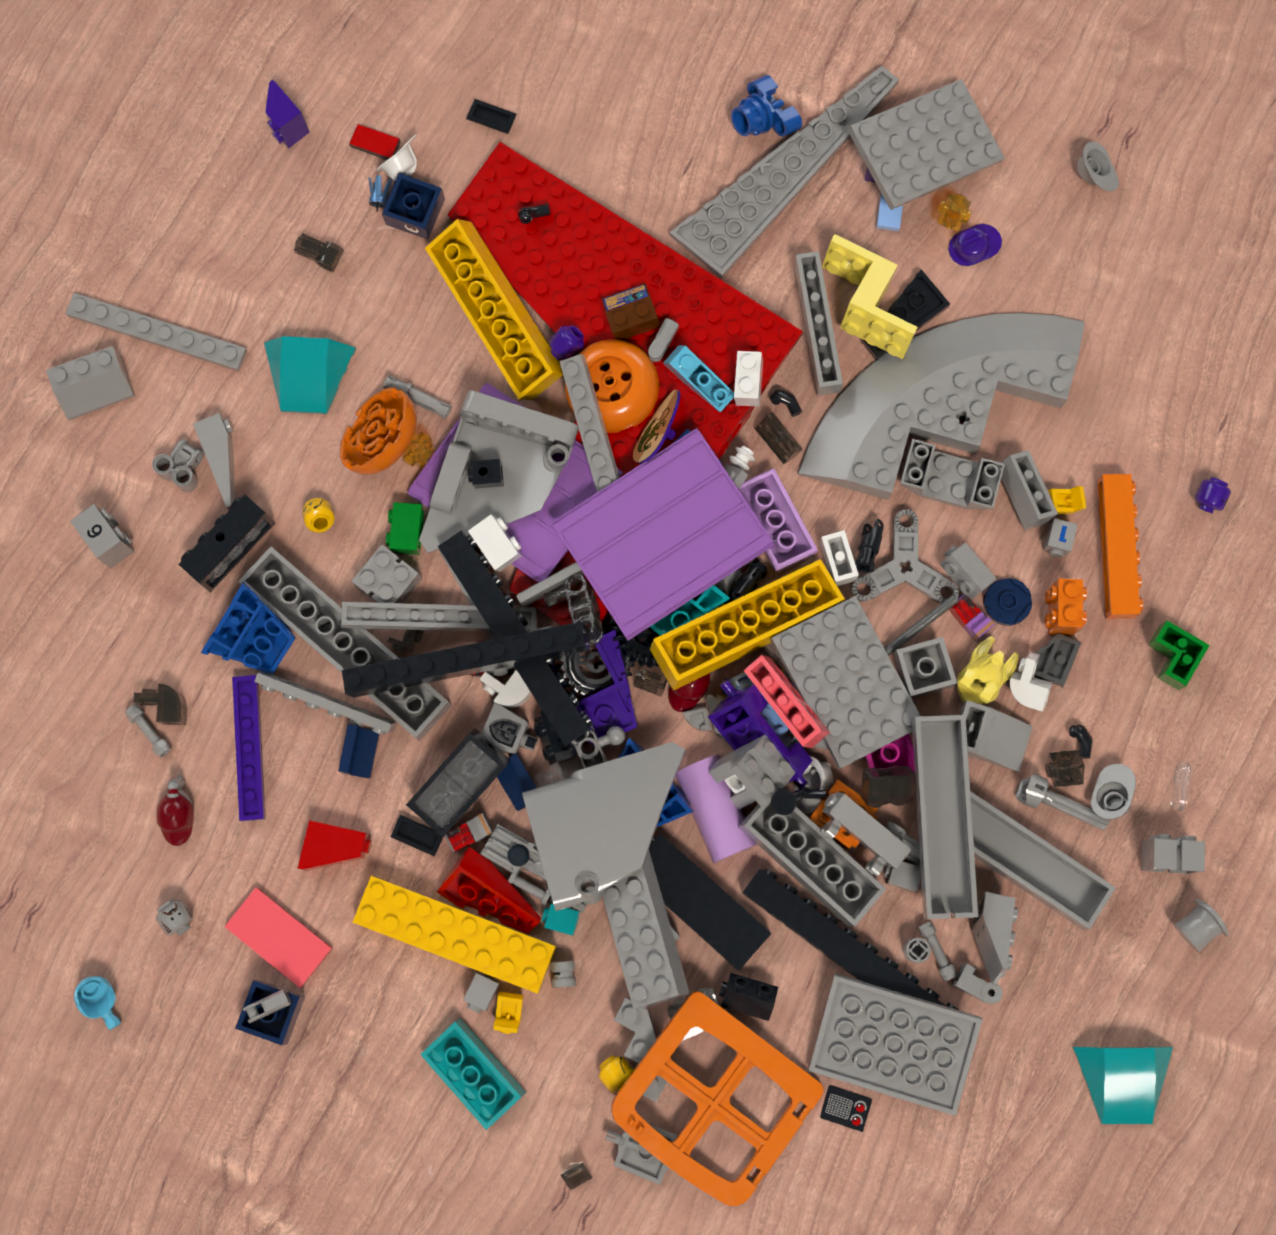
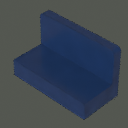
[338,724,380,779]
[497,754,537,811]

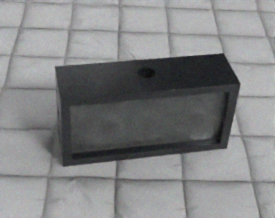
[178,494,275,593]
[406,728,511,838]

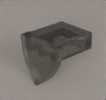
[634,667,668,697]

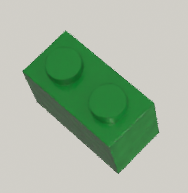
[386,502,425,556]

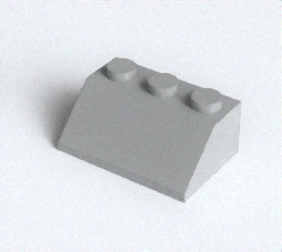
[46,346,135,420]

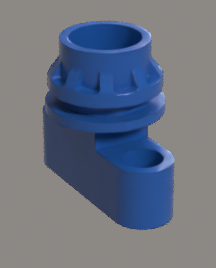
[731,75,802,137]

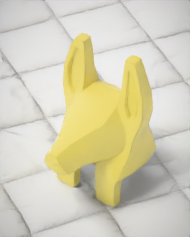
[957,636,1019,705]

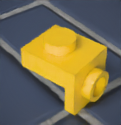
[1047,486,1086,514]
[493,991,524,1034]

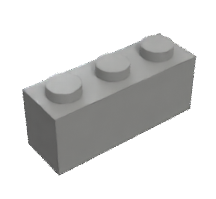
[1001,450,1058,530]

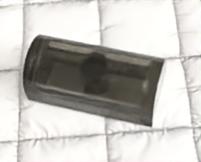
[755,412,803,464]

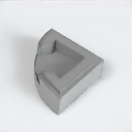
[683,707,712,731]

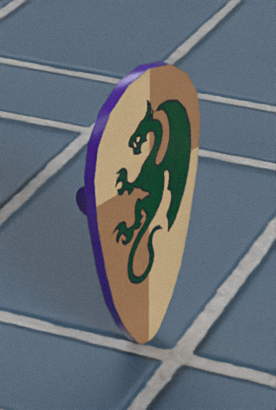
[633,389,680,464]

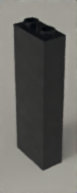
[649,834,772,971]

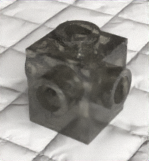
[1045,750,1085,787]

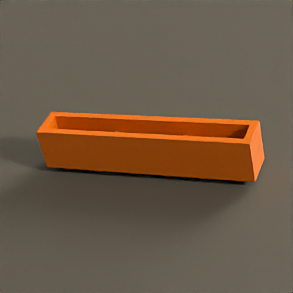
[1097,474,1143,619]

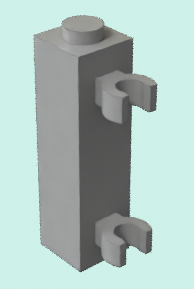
[820,792,911,876]

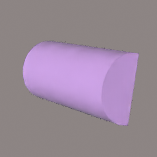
[739,468,818,573]
[676,755,757,864]

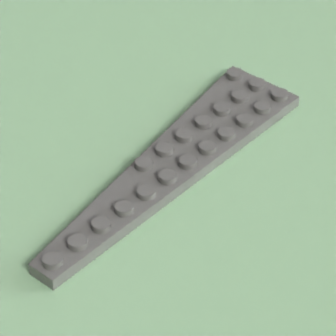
[670,66,899,278]

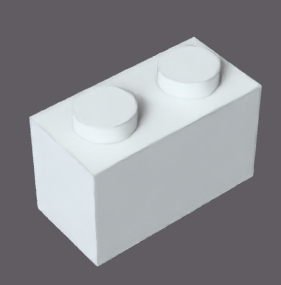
[734,351,763,407]
[468,514,523,572]
[819,530,859,587]

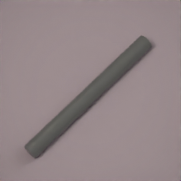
[884,594,959,656]

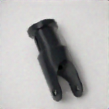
[855,519,884,573]
[725,560,767,604]

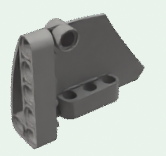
[419,390,579,553]
[522,742,685,911]

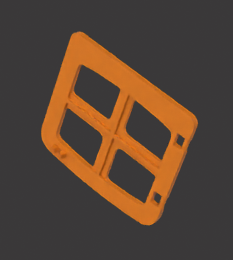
[611,991,824,1206]

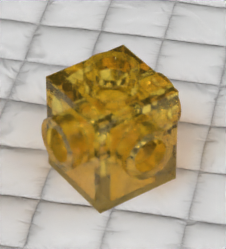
[937,193,972,231]
[401,432,435,470]

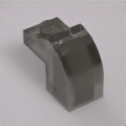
[133,684,187,725]

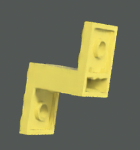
[822,234,918,359]

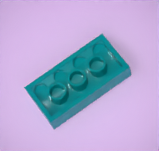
[420,1018,527,1130]

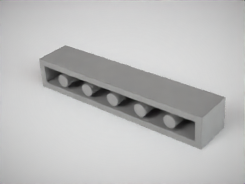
[794,251,843,396]

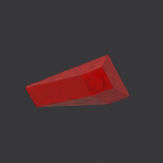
[437,847,541,934]

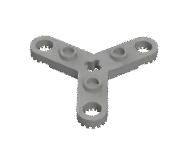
[851,509,959,604]

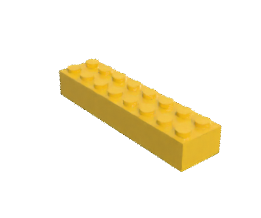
[425,219,563,400]
[650,559,845,691]
[352,876,557,994]

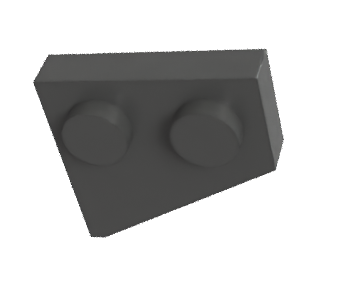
[1034,633,1081,688]

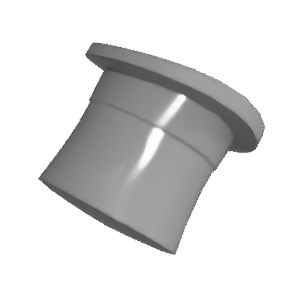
[1174,899,1229,953]

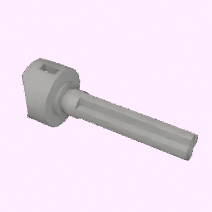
[1016,774,1110,831]

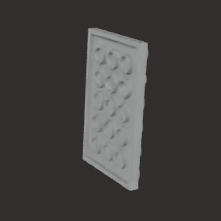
[847,79,1005,210]
[770,596,920,769]
[809,973,983,1116]

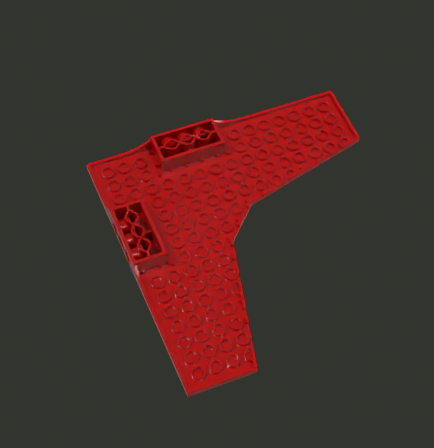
[448,142,803,629]

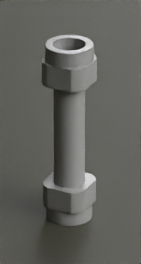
[125,704,171,758]
[918,921,957,982]

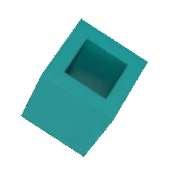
[541,904,580,936]

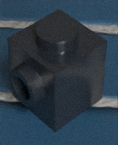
[467,459,504,489]

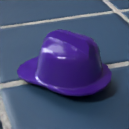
[948,224,1002,266]

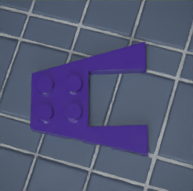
[552,630,638,748]

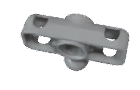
[574,711,625,768]

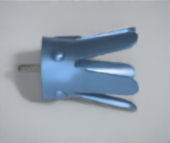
[368,175,392,212]

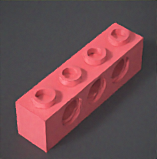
[744,655,830,748]

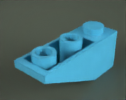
[663,346,734,412]

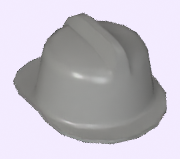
[1077,141,1119,192]
[1091,764,1136,820]

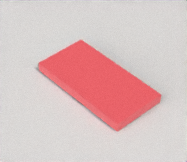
[224,888,333,988]

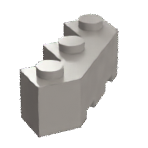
[614,997,667,1102]

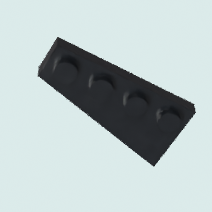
[862,269,950,361]

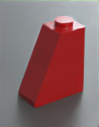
[297,820,372,871]

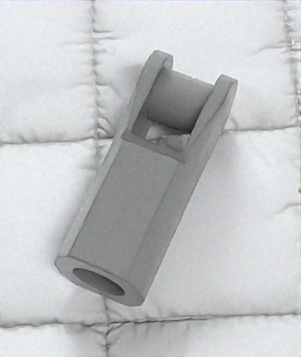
[648,318,679,362]
[243,989,291,1023]

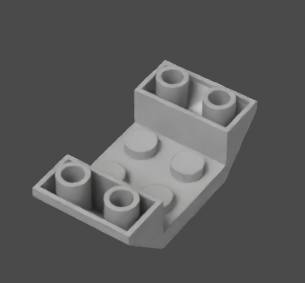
[900,439,1005,510]

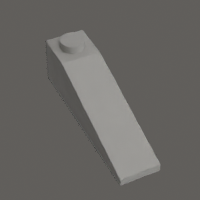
[193,413,236,510]

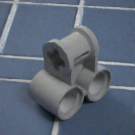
[152,439,204,492]

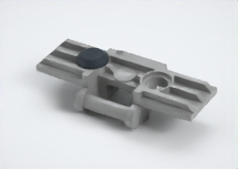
[480,825,595,913]

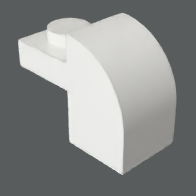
[1010,652,1052,712]
[480,670,532,709]

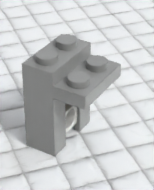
[709,735,795,810]

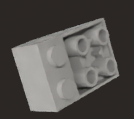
[959,700,1033,772]
[972,892,1018,985]

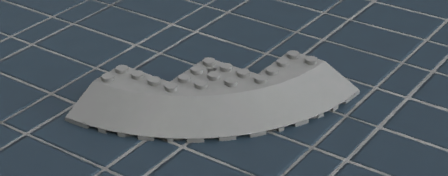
[798,313,1085,500]

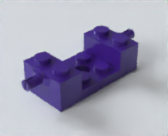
[708,679,813,789]

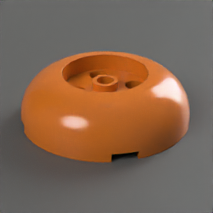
[565,339,659,433]
[340,388,417,475]

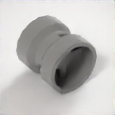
[903,938,931,963]
[550,961,576,988]

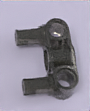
[544,574,603,645]

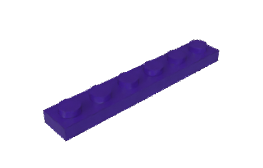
[232,675,266,822]

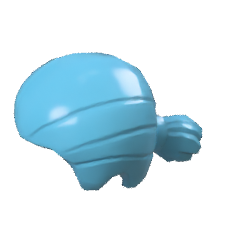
[74,976,121,1030]

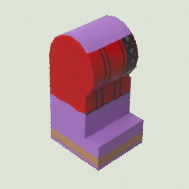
[949,594,995,642]

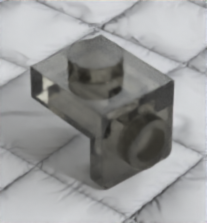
[387,630,424,654]

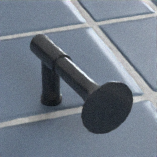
[771,787,829,815]

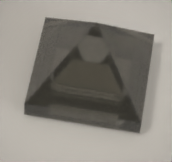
[561,1162,592,1190]

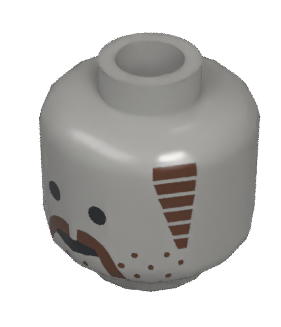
[156,898,193,936]

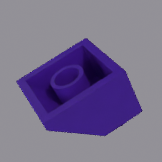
[265,80,310,149]

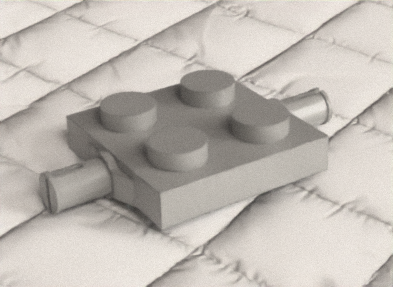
[605,1123,678,1185]

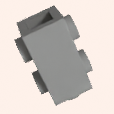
[940,542,996,600]

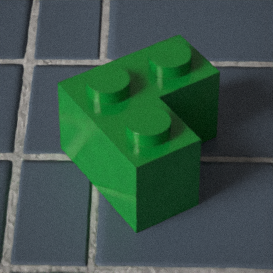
[1148,620,1210,691]

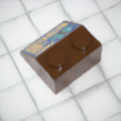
[602,283,661,340]

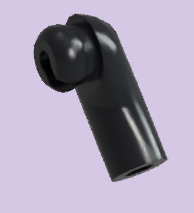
[518,203,551,224]
[770,389,803,417]
[1069,724,1093,759]

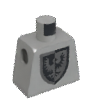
[481,703,539,755]

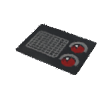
[820,1085,872,1132]

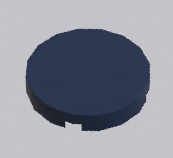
[984,578,1032,626]

